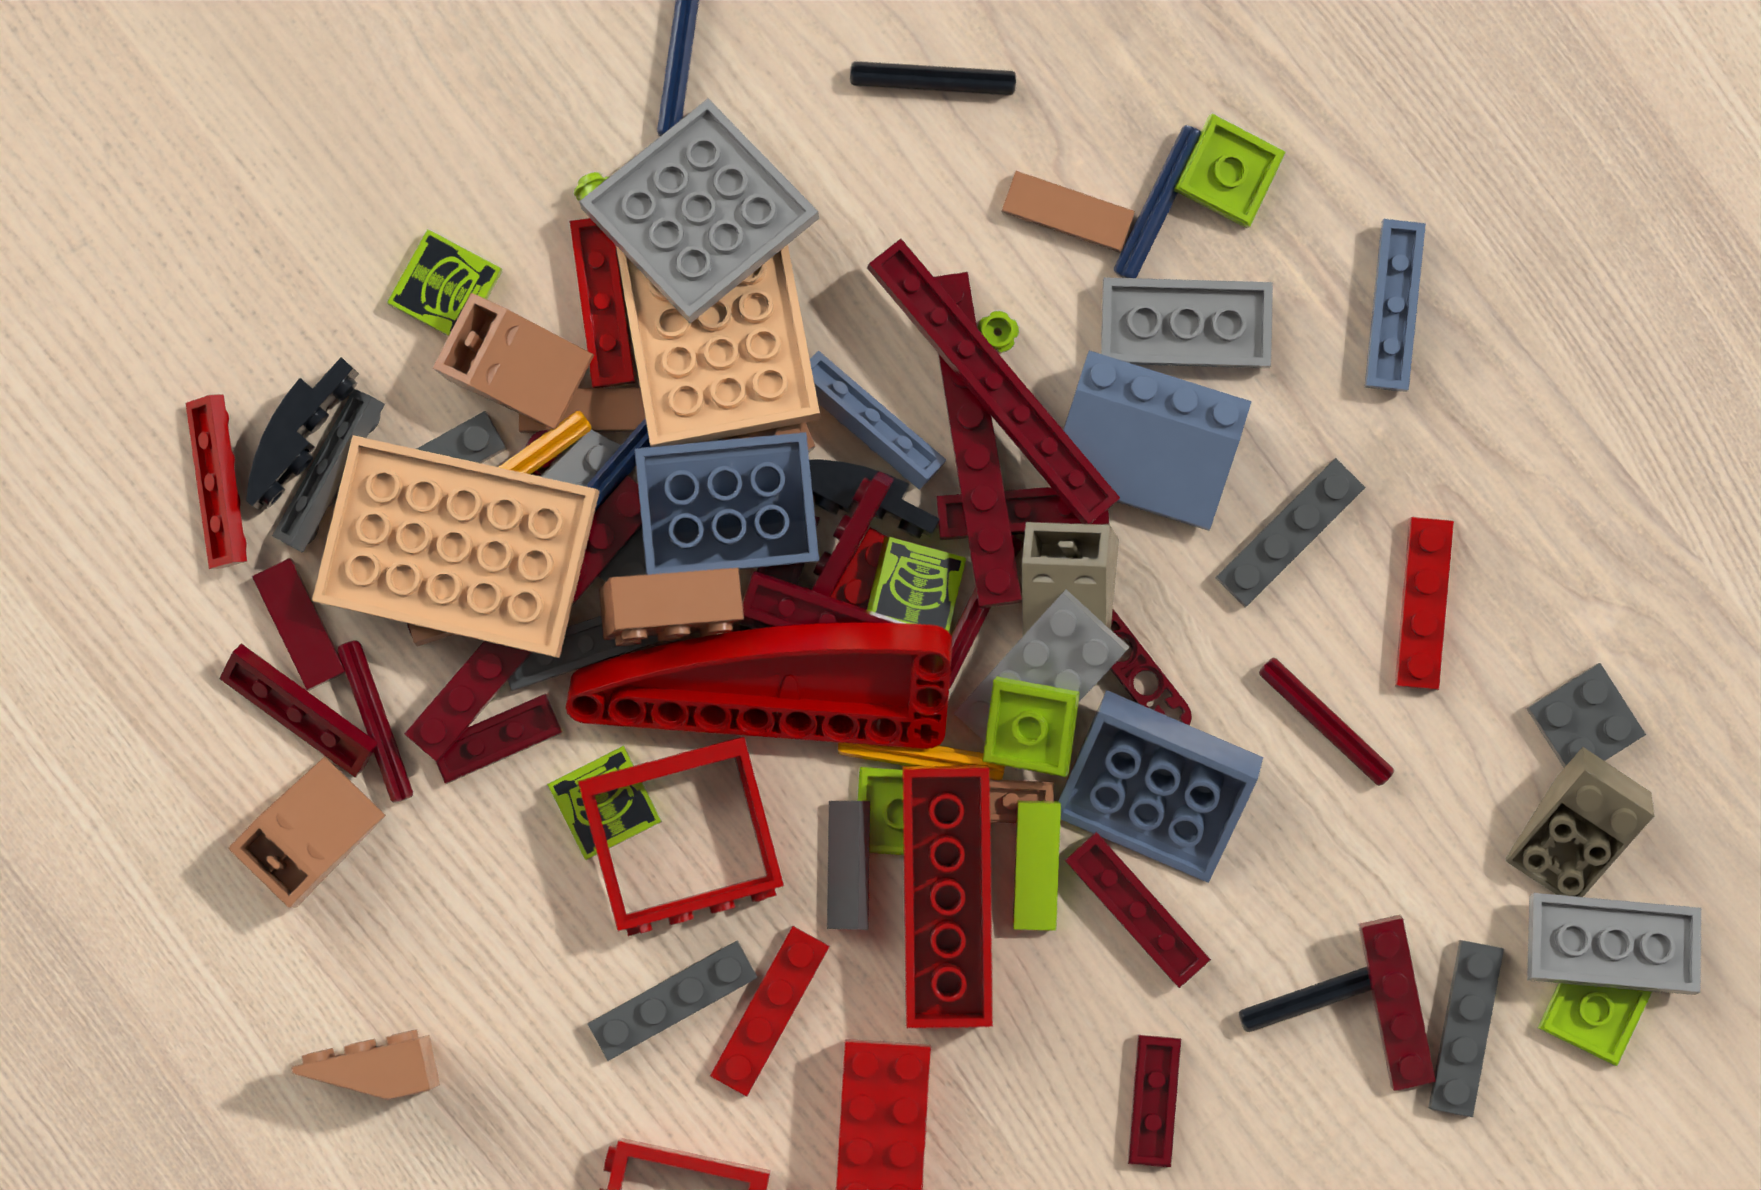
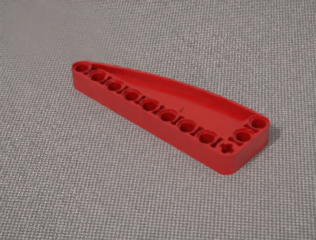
[565,622,952,749]

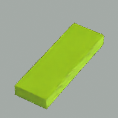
[1013,800,1061,931]

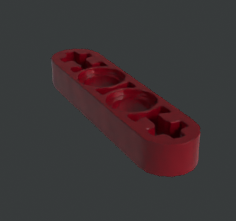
[1110,609,1192,726]

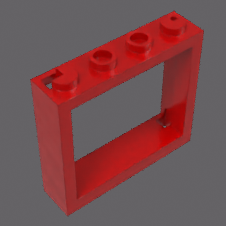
[577,737,784,936]
[599,1138,771,1190]

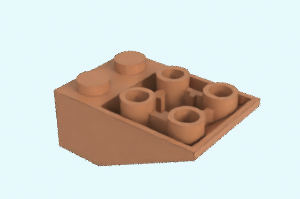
[433,293,594,429]
[228,756,386,908]
[291,1029,440,1099]

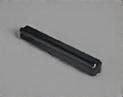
[850,61,1016,95]
[1239,967,1371,1032]

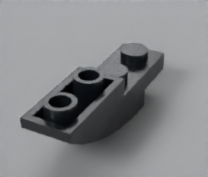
[246,357,359,510]
[809,459,939,539]

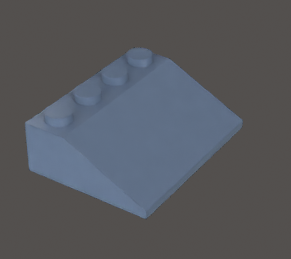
[1063,350,1252,531]
[635,432,819,575]
[1058,690,1263,883]

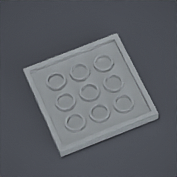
[579,98,819,324]

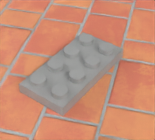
[1101,277,1273,368]
[954,590,1129,770]
[1527,893,1701,995]

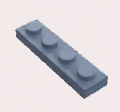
[1365,219,1426,392]
[810,351,946,490]

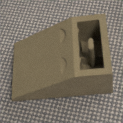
[1022,522,1119,636]
[1506,747,1654,897]

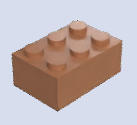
[599,568,744,646]

